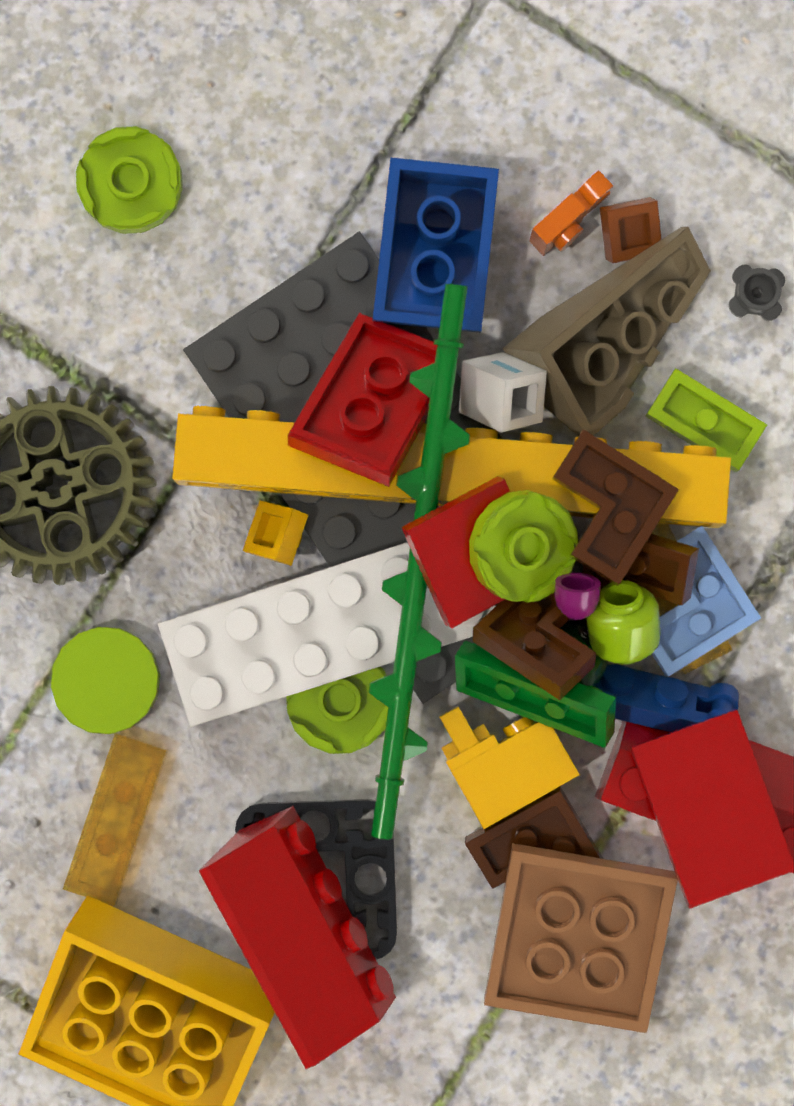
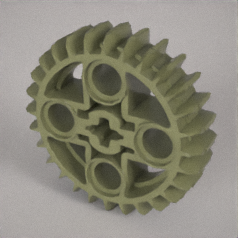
[0,386,157,585]

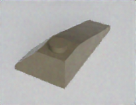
[503,226,711,437]

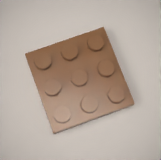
[484,843,678,1033]

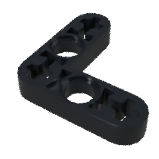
[235,799,397,959]

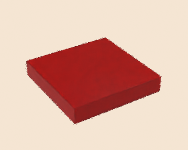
[401,476,536,629]

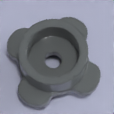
[729,265,785,321]

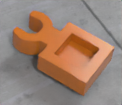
[529,170,613,256]

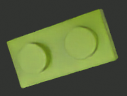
[645,368,767,472]

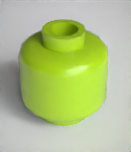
[586,581,661,665]

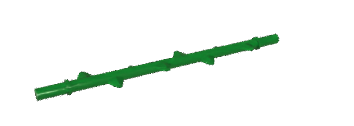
[368,284,470,839]

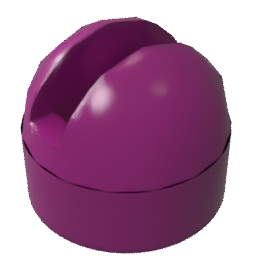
[555,573,601,620]

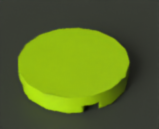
[76,126,183,234]
[469,490,578,603]
[51,627,160,734]
[286,666,388,754]

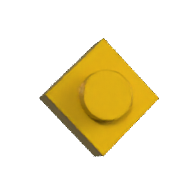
[243,500,308,566]

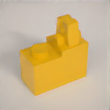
[439,706,580,829]

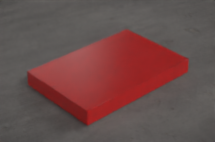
[287,313,437,487]
[629,709,794,909]

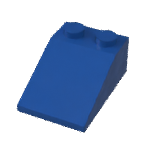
[373,157,499,333]

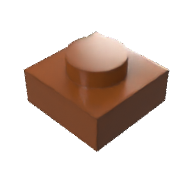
[600,197,662,263]

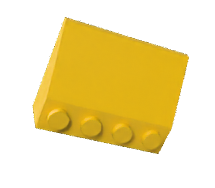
[18,895,275,1106]

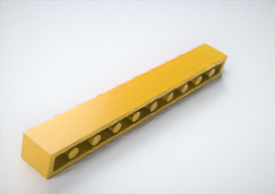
[172,406,731,528]

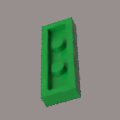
[455,640,616,748]

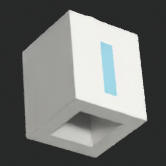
[459,352,547,433]

